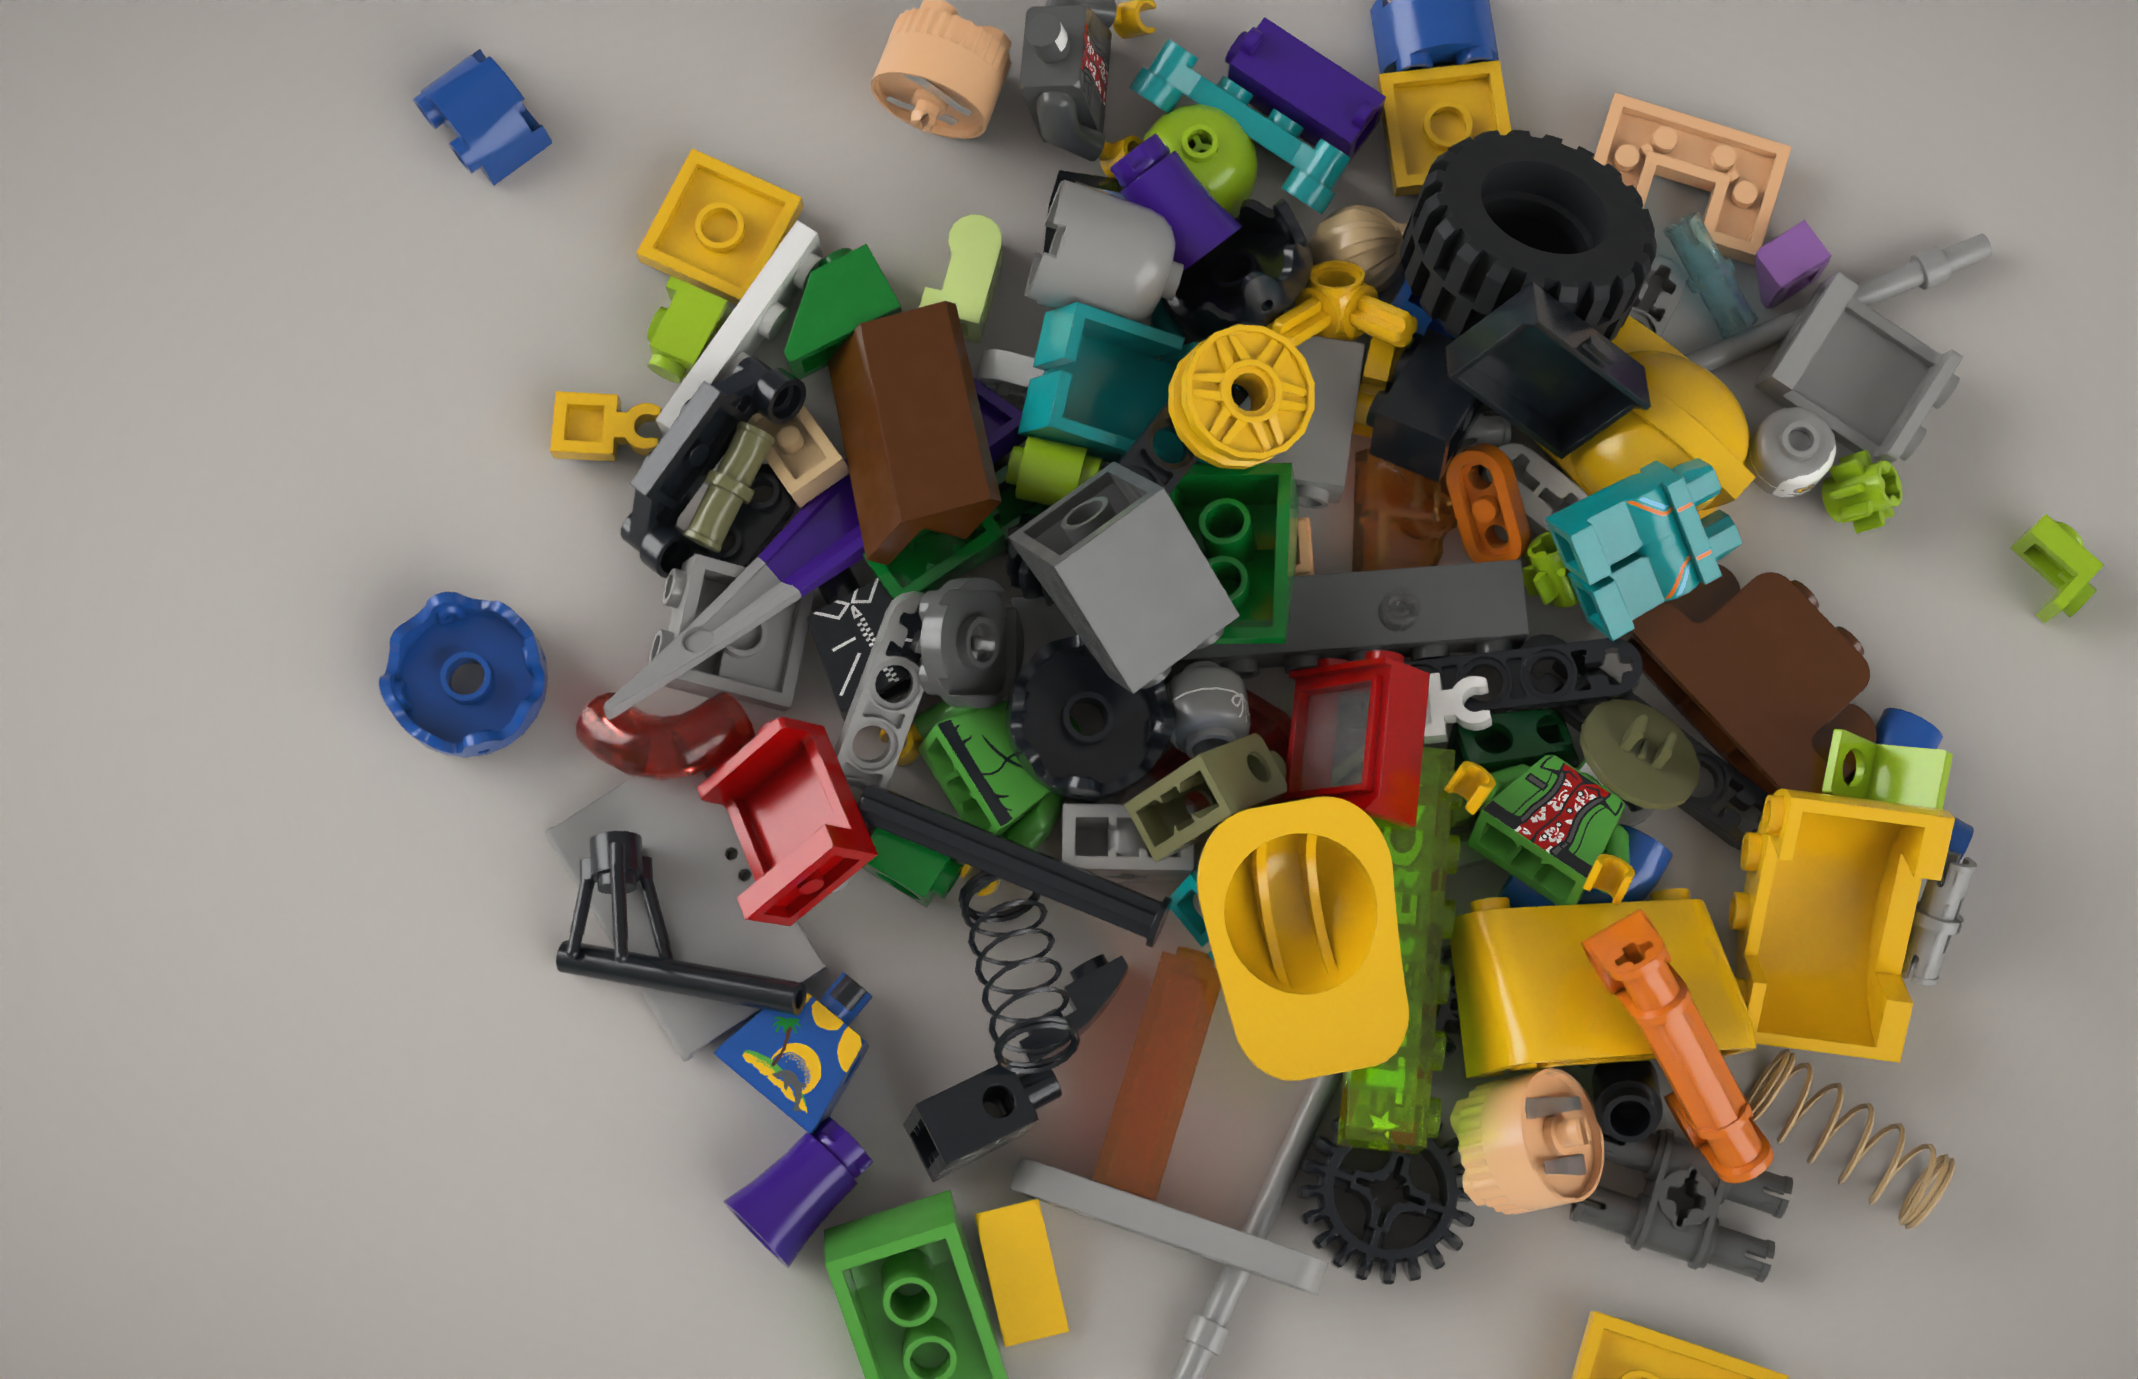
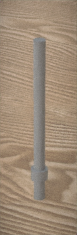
[1684,234,1992,371]
[1171,1072,1344,1379]

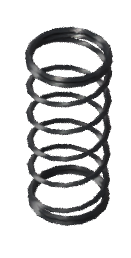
[958,871,1080,1074]

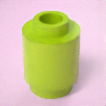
[1006,436,1103,506]

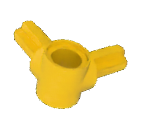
[1266,260,1418,348]

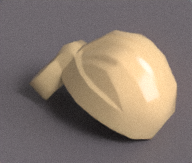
[1310,205,1408,293]

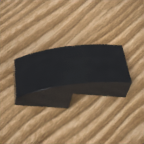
[1019,954,1128,1062]

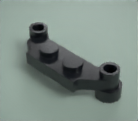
[621,356,806,578]

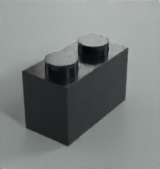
[1366,329,1485,483]

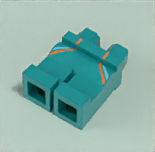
[1544,458,1742,641]

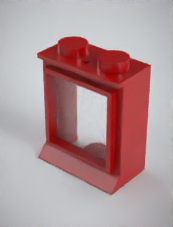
[1283,650,1430,828]

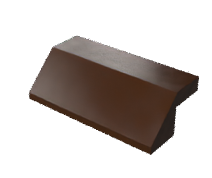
[827,301,1002,565]

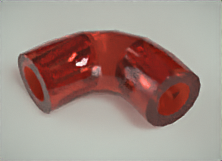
[576,692,756,781]

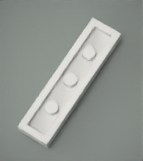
[656,220,823,436]

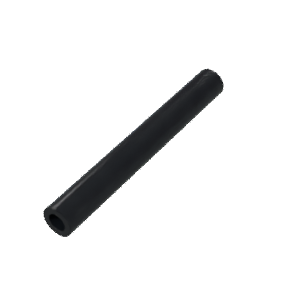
[556,940,807,1015]

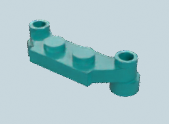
[1129,39,1351,215]

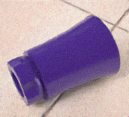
[1110,133,1243,271]
[723,1117,873,1268]

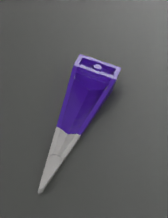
[603,377,1028,720]

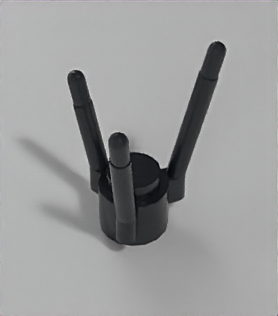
[566,831,673,964]

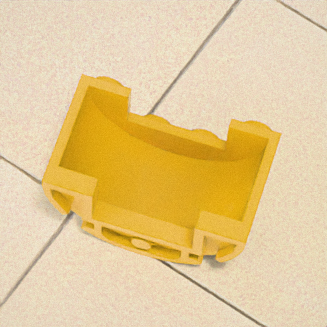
[1728,788,1955,1063]

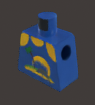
[713,972,872,1135]

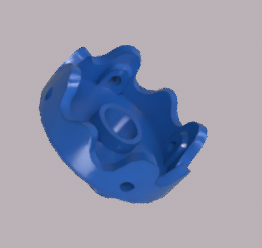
[379,592,548,758]

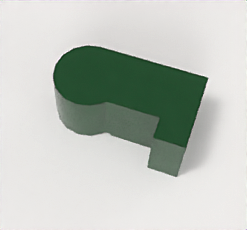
[1445,709,1579,802]

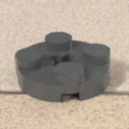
[919,577,1024,708]

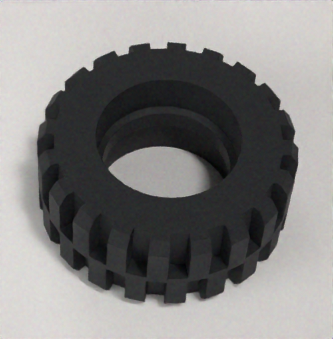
[1400,130,1657,341]

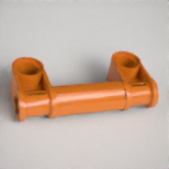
[1581,908,1774,1184]

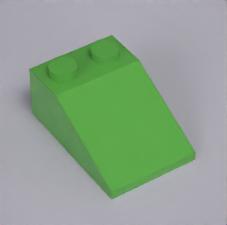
[824,1189,1009,1379]

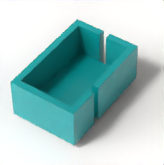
[1018,302,1238,464]

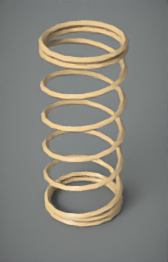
[1746,1049,1956,1229]

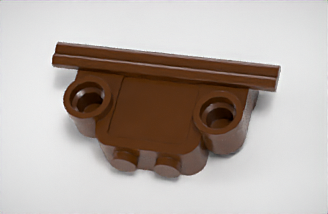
[1618,564,1877,795]

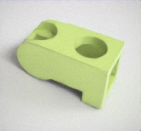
[919,214,1003,343]

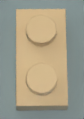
[747,404,849,508]

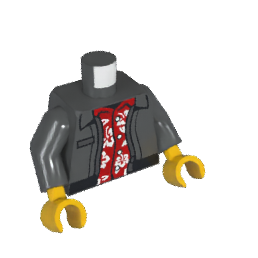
[1020,0,1156,179]

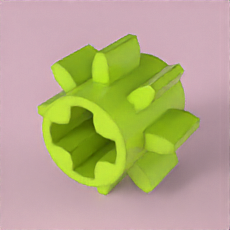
[1822,450,1903,533]
[1522,531,1579,608]

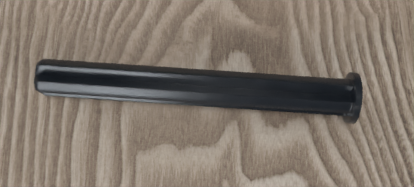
[857,784,1172,948]

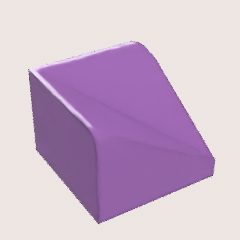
[1755,220,1831,309]

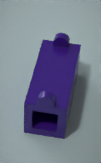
[1225,17,1386,163]

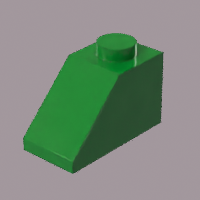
[784,244,902,380]

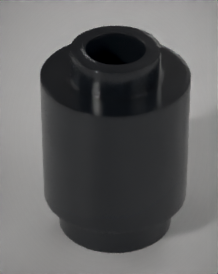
[1592,1060,1663,1142]

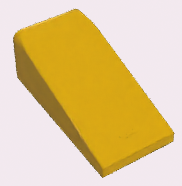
[974,1199,1070,1347]

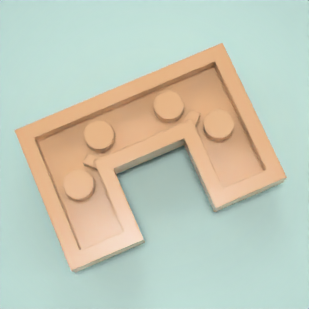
[1594,92,1792,265]

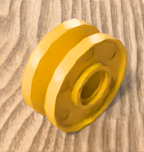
[1168,324,1315,469]

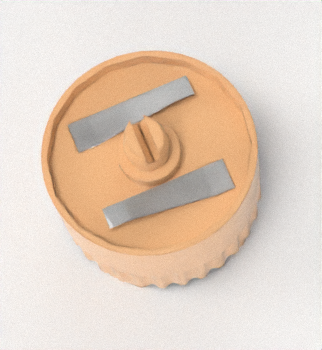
[871,0,1012,139]
[1450,1068,1604,1215]

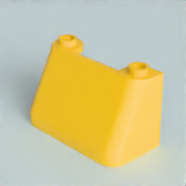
[1448,888,1756,1078]

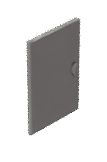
[545,743,827,1061]

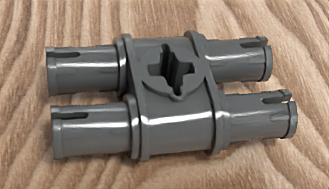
[1569,1128,1793,1283]

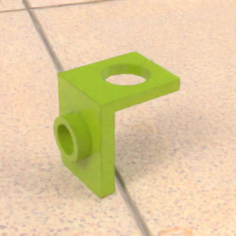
[1822,729,1953,809]

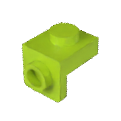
[2010,514,2104,624]

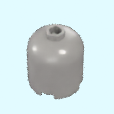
[1025,180,1184,323]

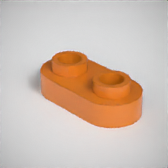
[1446,443,1531,563]

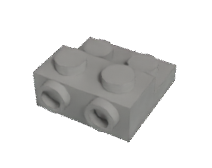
[649,554,816,712]

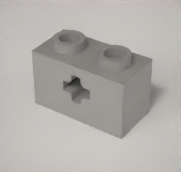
[1062,804,1194,883]

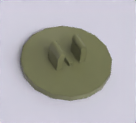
[1580,699,1700,810]

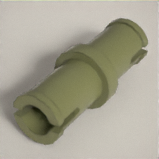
[683,421,776,553]

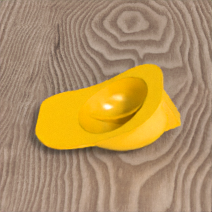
[1534,315,1756,519]
[1197,796,1409,1081]

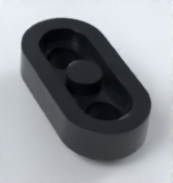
[694,463,796,567]

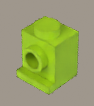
[647,276,731,383]

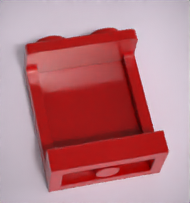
[697,717,878,926]

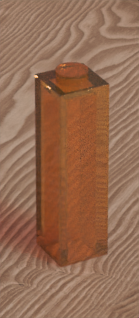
[1092,946,1221,1202]

